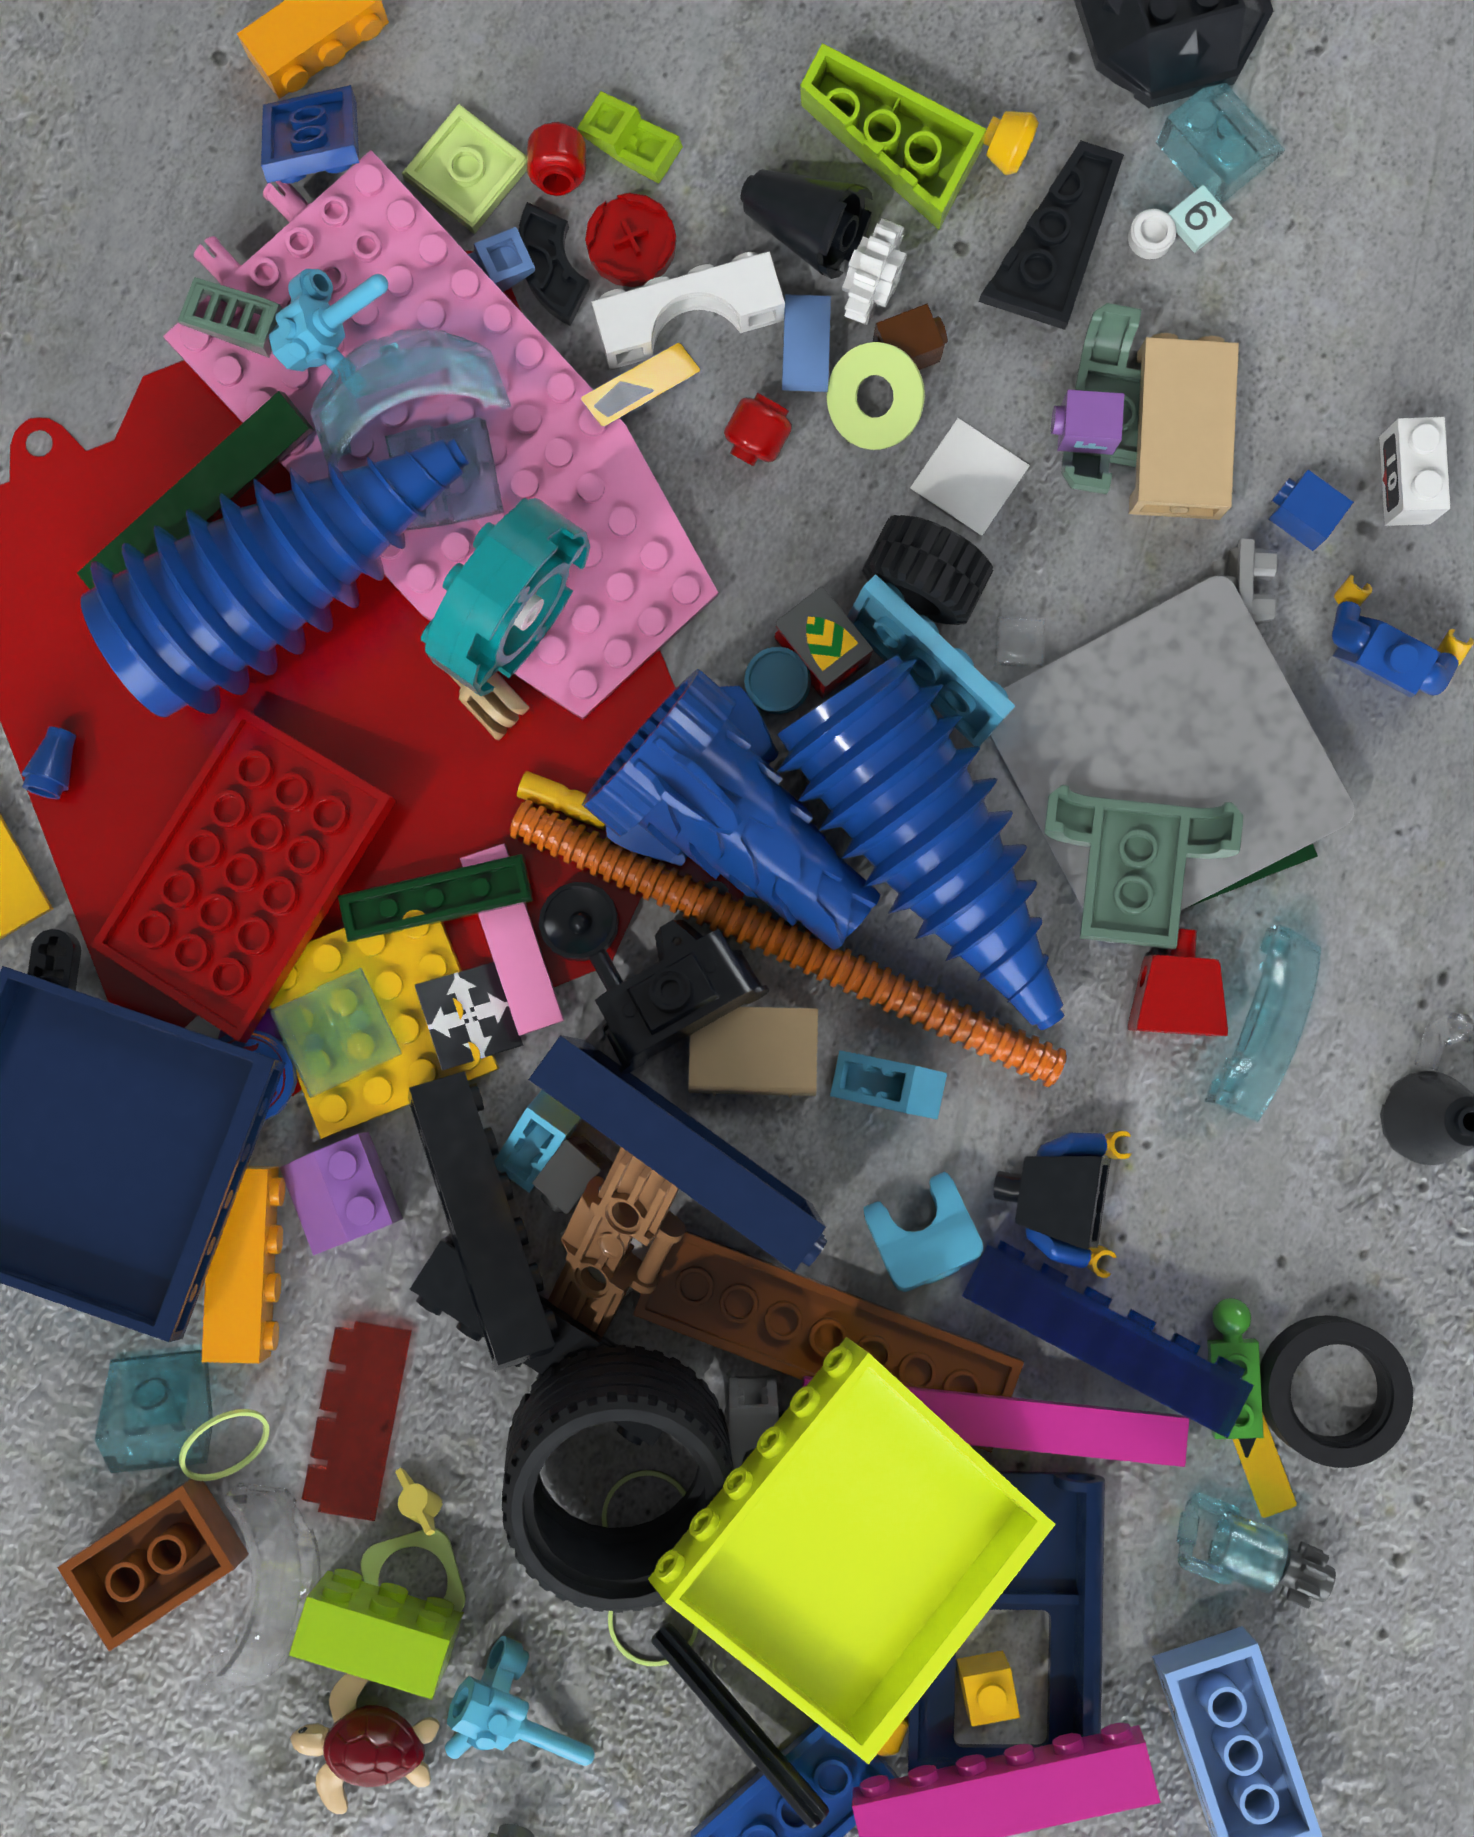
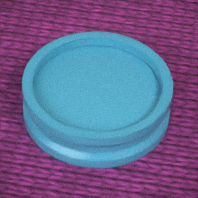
[744,647,812,714]

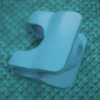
[863,1172,983,1292]

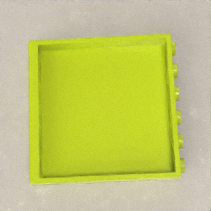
[648,1337,1056,1764]

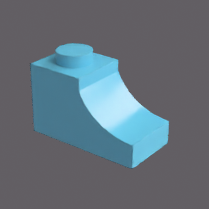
[830,1050,947,1120]
[494,1090,582,1193]

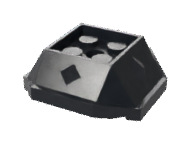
[1074,0,1274,108]

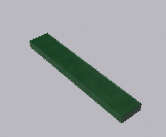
[77,391,314,589]

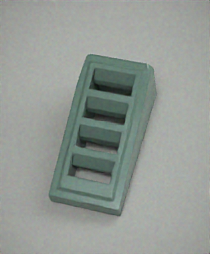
[178,277,283,358]

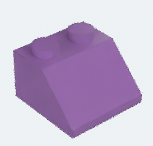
[279,1132,403,1255]

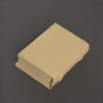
[688,1007,818,1098]

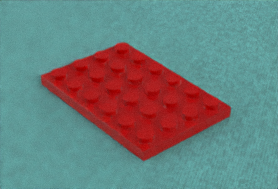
[90,707,397,1043]

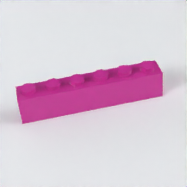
[852,1723,1161,1837]

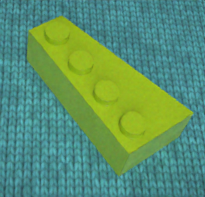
[800,43,986,230]

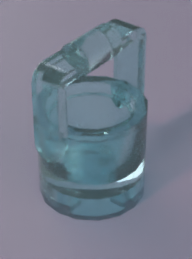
[1176,1493,1288,1593]

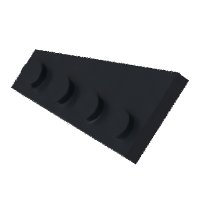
[979,140,1124,330]

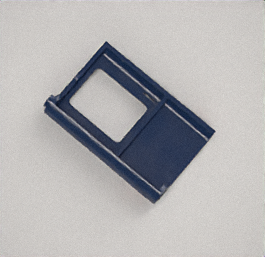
[908,1471,1105,1772]

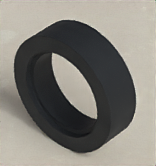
[1260,1315,1413,1468]

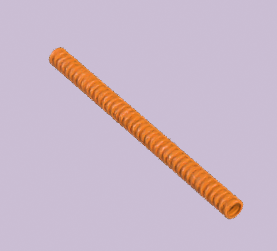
[510,799,1067,1088]

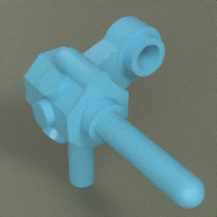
[269,269,388,395]
[445,1636,595,1766]

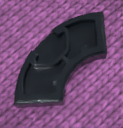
[518,202,590,326]

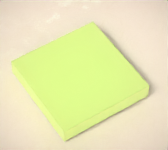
[402,104,527,234]

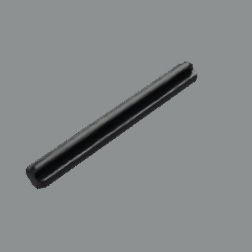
[651,1623,829,1829]

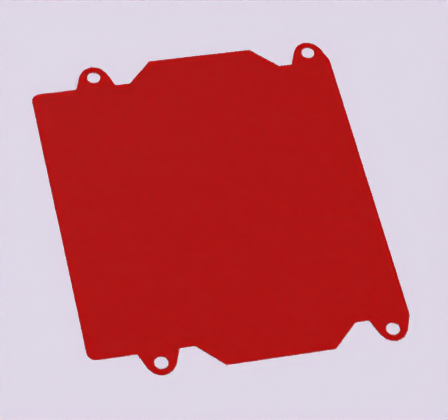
[0,251,744,1096]

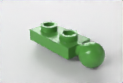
[1207,1298,1264,1439]

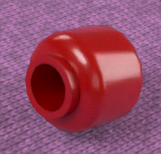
[527,122,586,196]
[724,393,792,467]

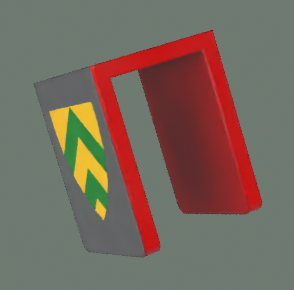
[774,587,874,699]

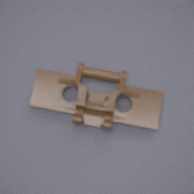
[548,1147,686,1337]

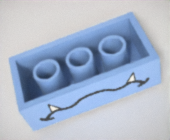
[1152,1626,1322,1837]

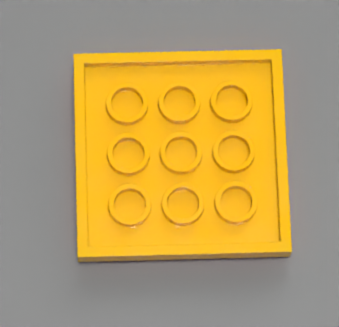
[270,910,500,1139]

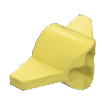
[395,1467,443,1536]

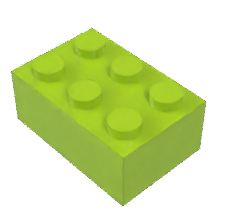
[289,1569,464,1700]

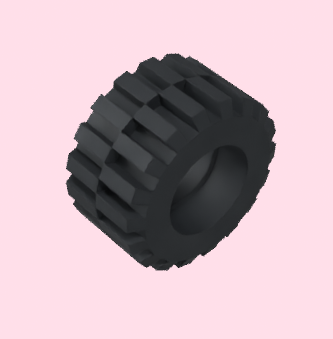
[862,515,993,625]

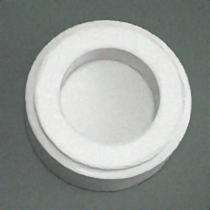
[1128,209,1176,259]

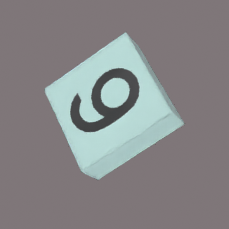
[1168,185,1233,253]

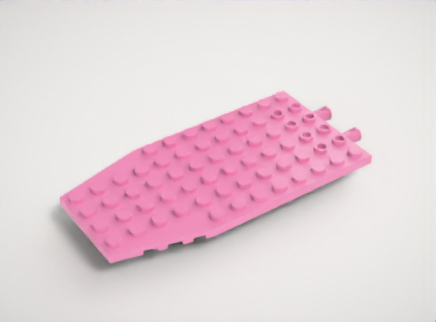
[163,150,718,720]

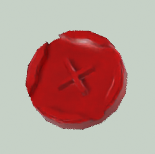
[585,193,677,287]

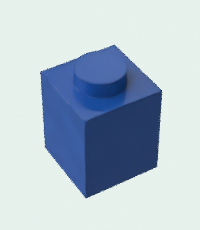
[1269,470,1354,551]

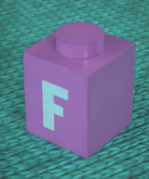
[1051,390,1124,455]

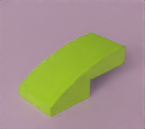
[577,91,683,184]

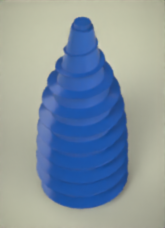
[80,438,470,718]
[777,654,1064,1030]

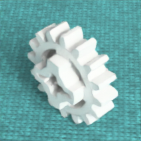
[842,218,907,325]

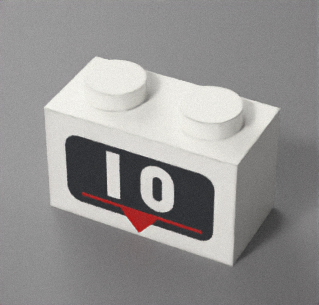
[1379,417,1450,526]

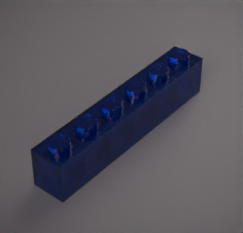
[962,1240,1254,1439]

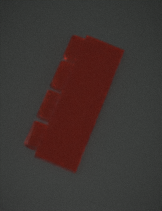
[301,1320,412,1521]

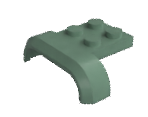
[1061,303,1142,495]
[1044,785,1244,949]

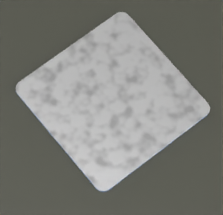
[991,576,1354,943]

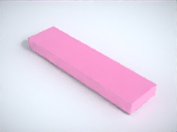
[460,844,565,1036]

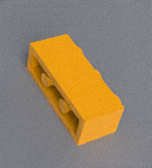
[237,0,389,99]

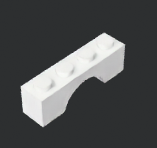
[591,251,785,370]

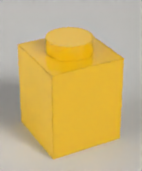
[956,1650,1020,1727]

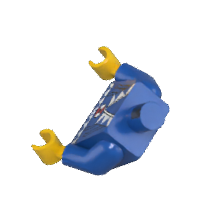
[1332,575,1474,697]

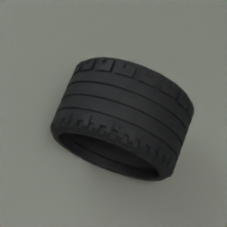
[502,1345,734,1613]

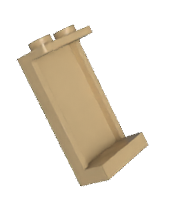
[1129,333,1239,520]

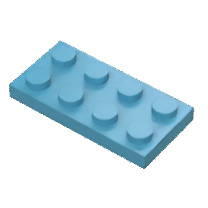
[847,574,1015,746]

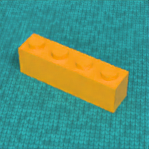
[201,1166,285,1364]

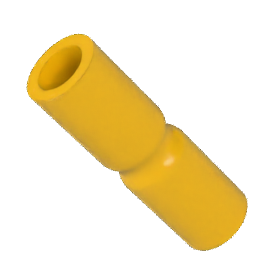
[517,771,606,830]

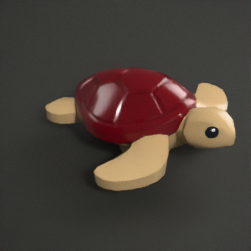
[290,1673,440,1814]

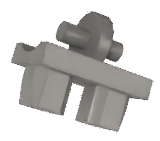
[1199,539,1278,625]

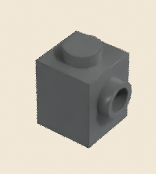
[532,1136,613,1214]

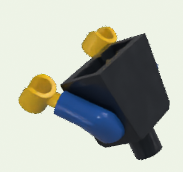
[993,1131,1132,1278]

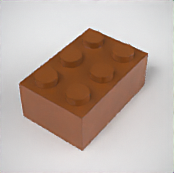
[57,1473,249,1652]

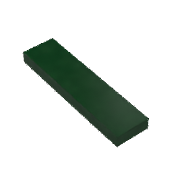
[338,854,534,943]

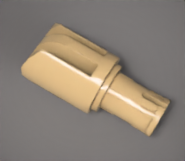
[450,672,530,740]

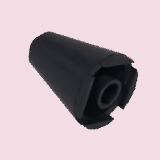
[740,169,873,279]
[1380,1071,1474,1165]

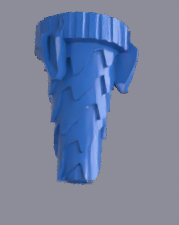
[582,669,881,950]

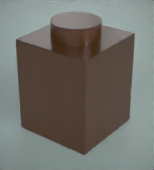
[873,303,948,370]

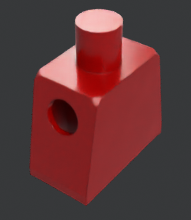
[1128,929,1228,1037]

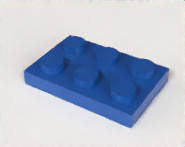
[261,85,359,184]

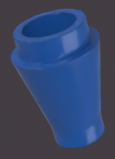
[21,726,76,799]

